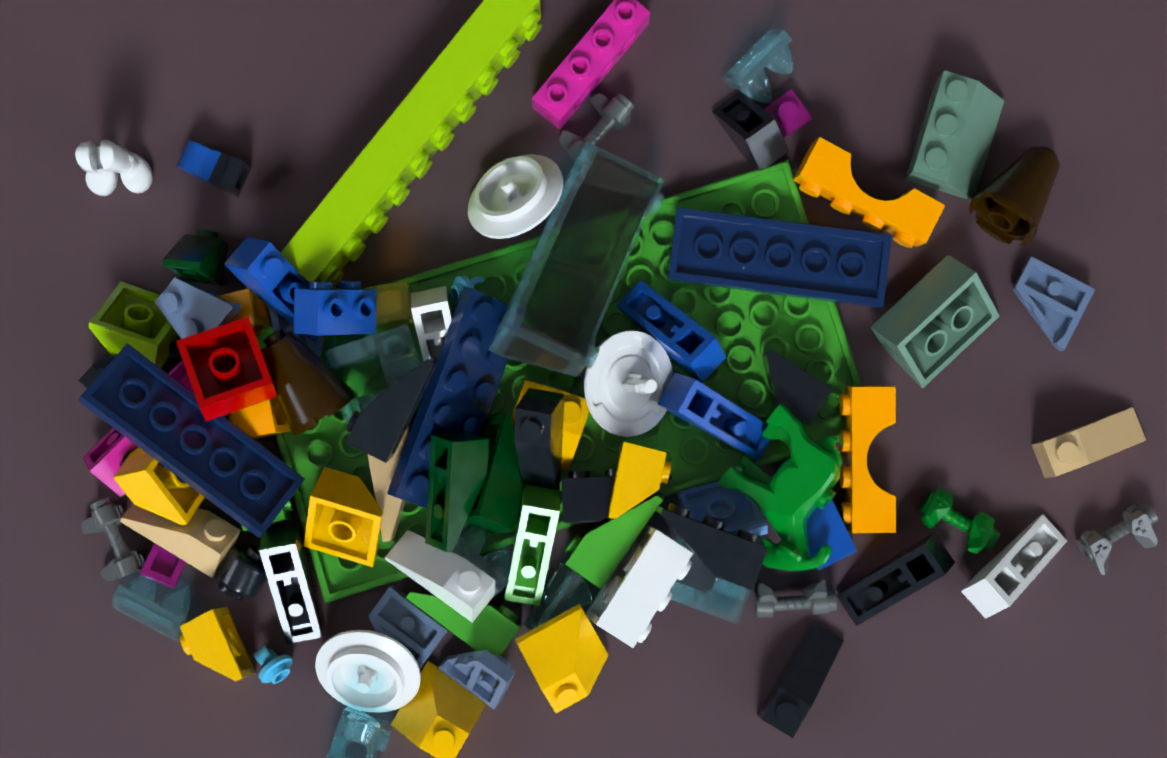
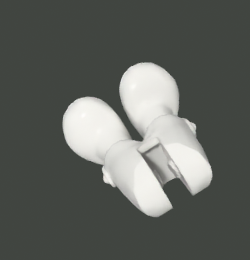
[75,140,153,196]

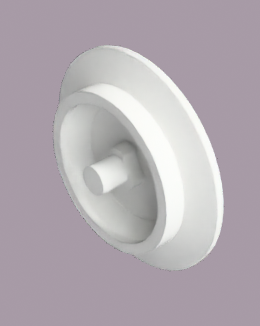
[468,154,563,239]
[584,331,673,437]
[315,630,421,713]

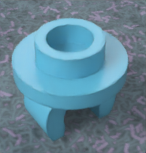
[450,275,484,306]
[253,645,292,684]

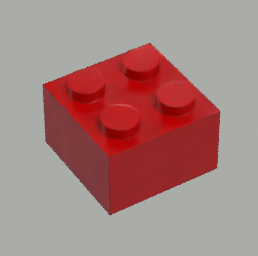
[176,316,277,422]

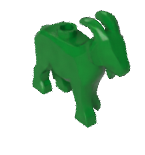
[718,403,842,571]

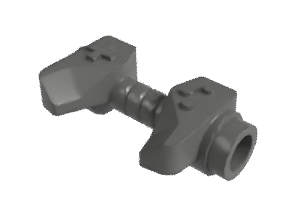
[559,93,634,167]
[81,497,145,581]
[1076,503,1158,575]
[754,580,837,618]

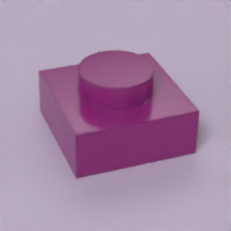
[763,89,812,139]
[140,543,187,589]

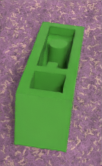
[504,485,562,606]
[565,491,665,589]
[406,591,522,655]

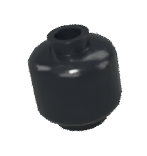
[216,544,267,600]

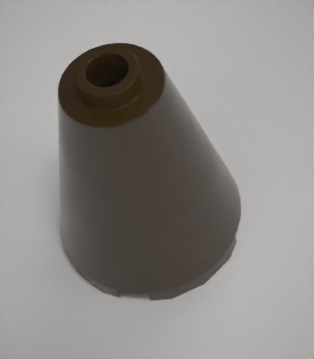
[969,146,1060,246]
[261,328,354,435]

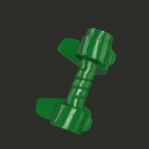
[919,487,1000,554]

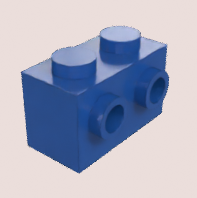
[294,281,376,336]

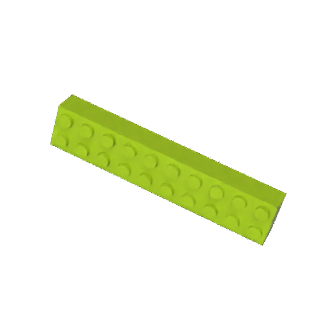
[281,0,542,288]

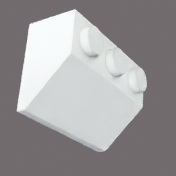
[585,525,693,648]

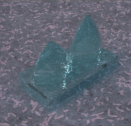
[722,29,793,103]
[451,524,510,597]
[523,563,592,630]
[112,576,191,642]

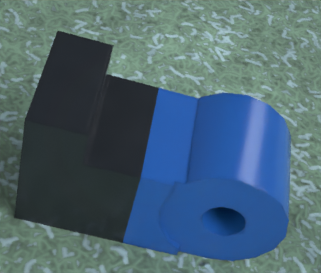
[177,140,251,197]

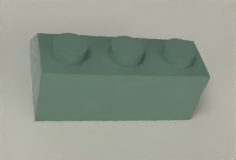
[905,70,1004,201]
[871,255,1000,388]

